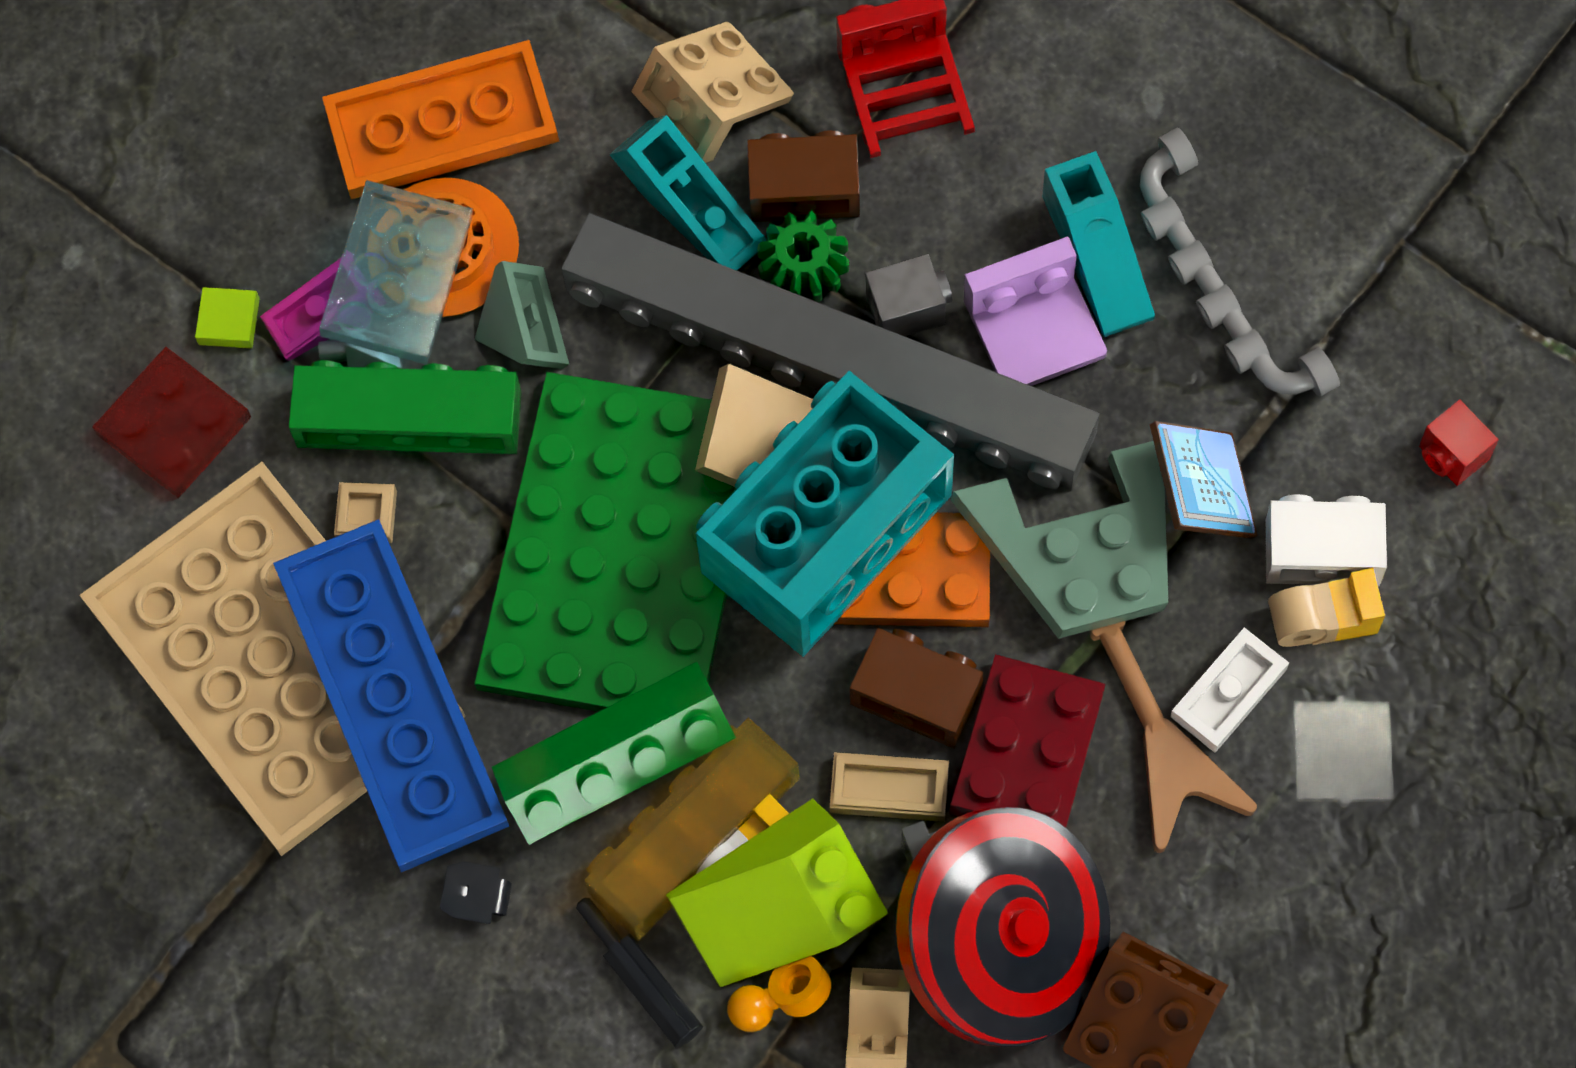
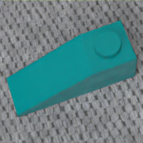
[609,115,768,271]

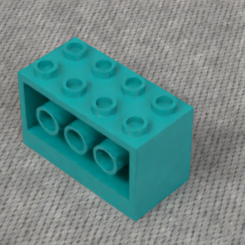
[696,371,954,657]

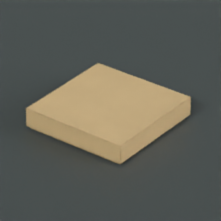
[695,364,813,487]

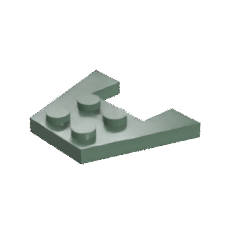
[950,441,1168,639]

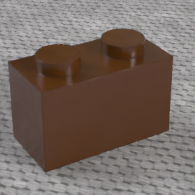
[747,130,860,222]
[850,628,983,749]

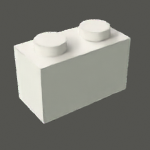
[1265,494,1387,586]

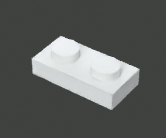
[1170,627,1289,753]

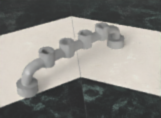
[1140,127,1340,397]

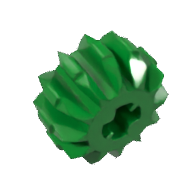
[757,210,850,303]

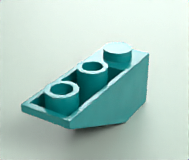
[1042,151,1155,337]

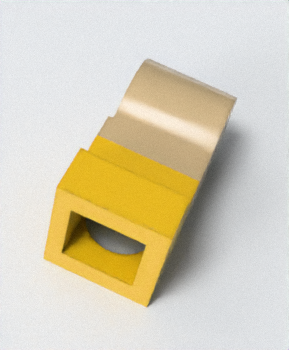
[1268,568,1385,647]

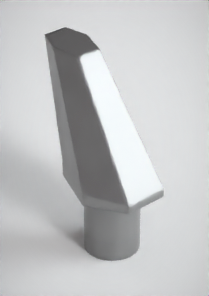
[318,331,404,369]

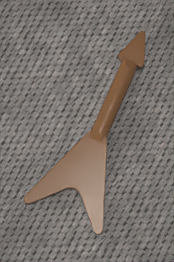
[1090,621,1257,853]

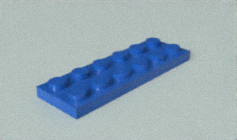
[273,519,509,872]

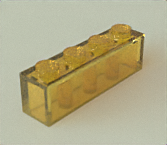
[585,717,800,941]

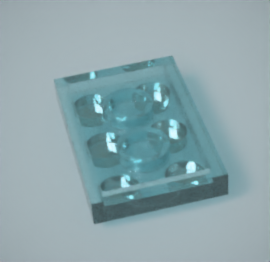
[319,180,473,365]

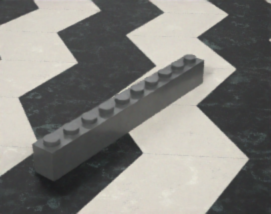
[561,213,1100,491]

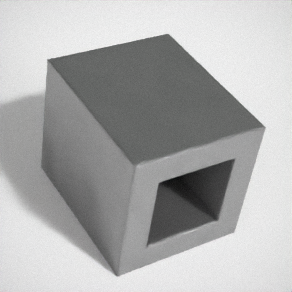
[865,254,952,336]

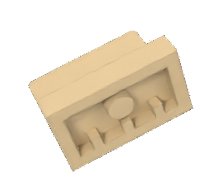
[631,22,794,163]

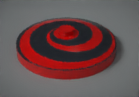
[896,807,1111,1047]

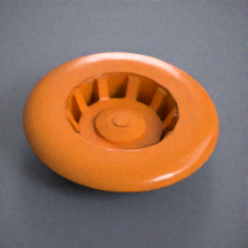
[367,178,519,317]

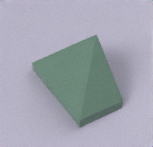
[475,261,569,369]

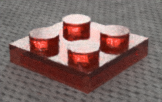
[92,346,251,499]

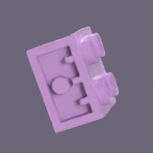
[964,236,1107,386]

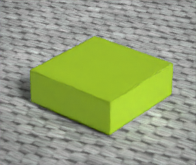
[195,287,260,349]

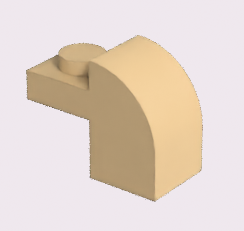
[846,968,910,1068]

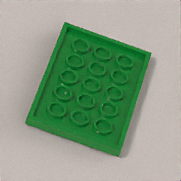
[475,372,737,712]

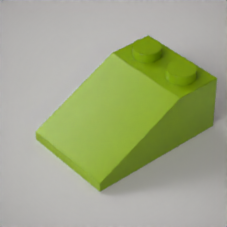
[666,798,888,987]

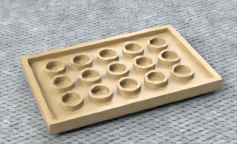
[80,462,465,856]

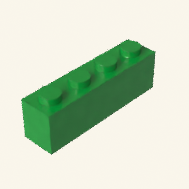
[289,360,522,454]
[491,661,736,845]

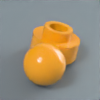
[727,956,831,1032]

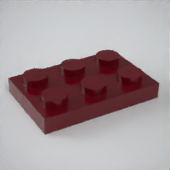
[950,654,1106,828]

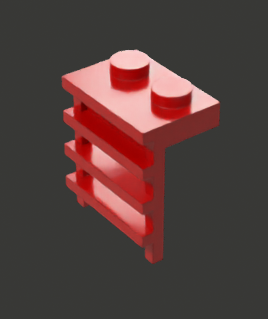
[836,0,975,158]

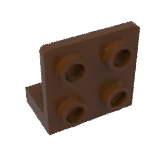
[1063,931,1228,1068]

